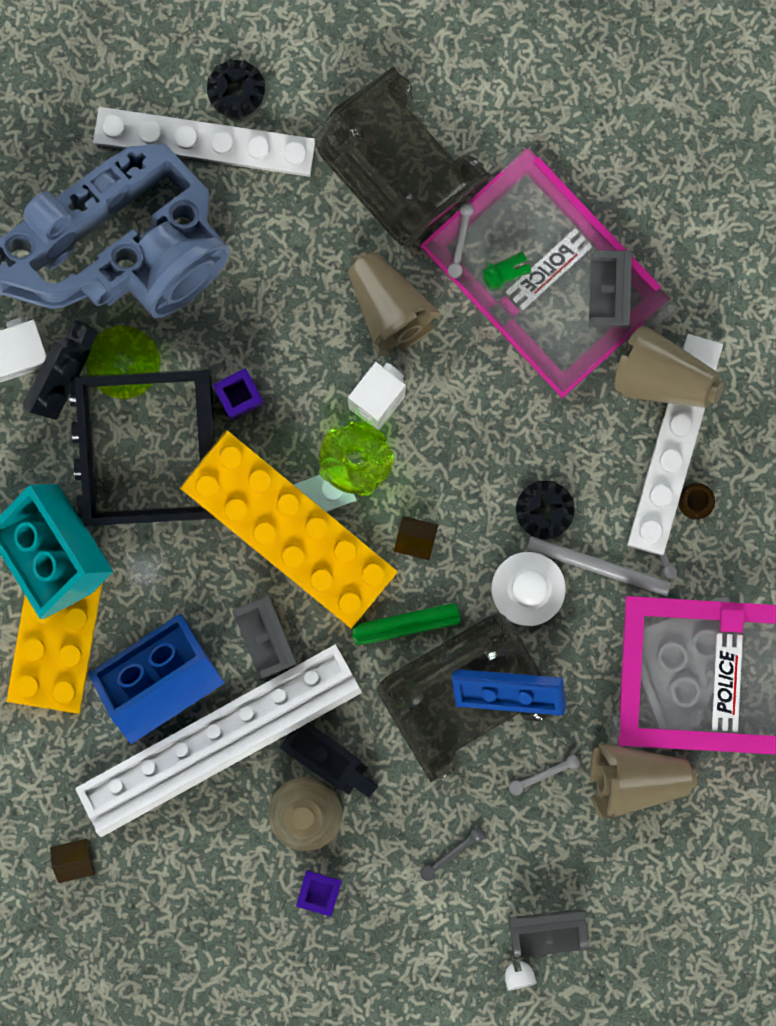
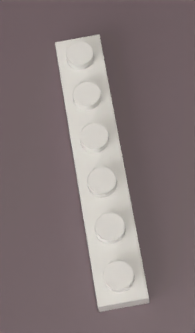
[93,107,316,177]
[627,334,723,556]

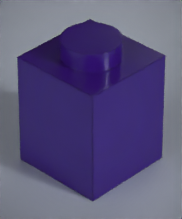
[213,368,265,422]

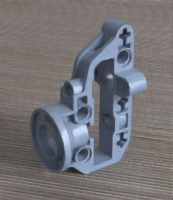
[0,143,230,318]

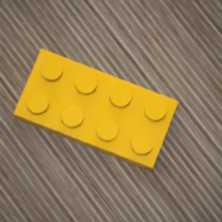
[6,583,103,714]

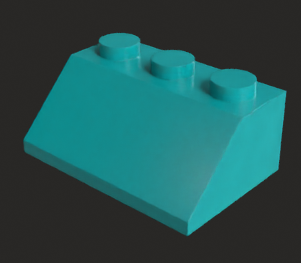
[0,484,114,619]

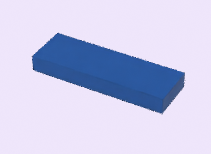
[452,669,567,716]

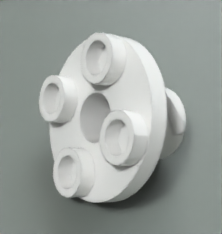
[491,552,566,626]

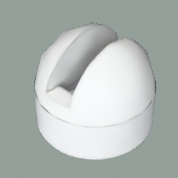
[505,961,537,991]

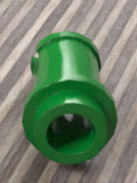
[481,251,531,291]

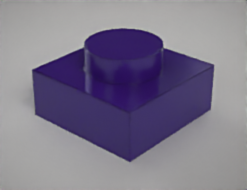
[296,870,342,917]

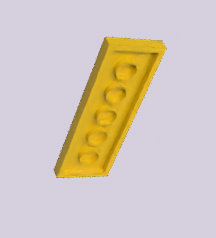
[179,430,398,629]

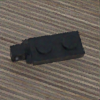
[23,319,97,420]
[280,723,378,798]

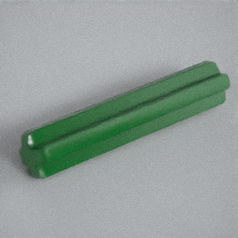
[351,603,461,646]

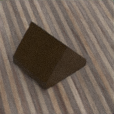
[394,516,438,560]
[50,838,95,883]

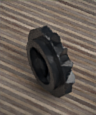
[207,59,265,118]
[516,480,575,539]

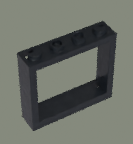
[69,368,217,526]

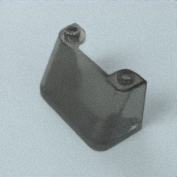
[314,66,490,247]
[377,614,549,782]

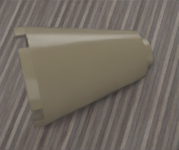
[348,251,441,357]
[615,325,724,408]
[590,743,697,818]
[269,777,343,851]

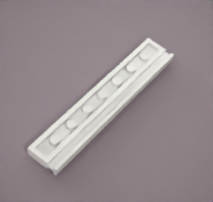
[75,644,362,837]

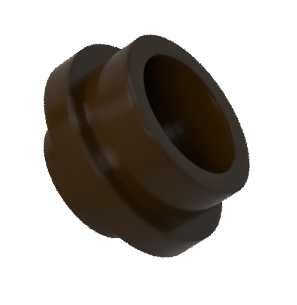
[678,483,715,520]

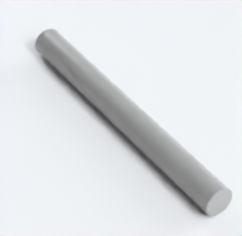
[526,536,671,596]

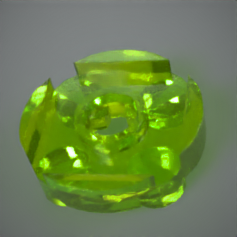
[86,325,161,400]
[318,422,394,496]

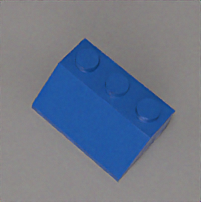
[88,613,225,744]

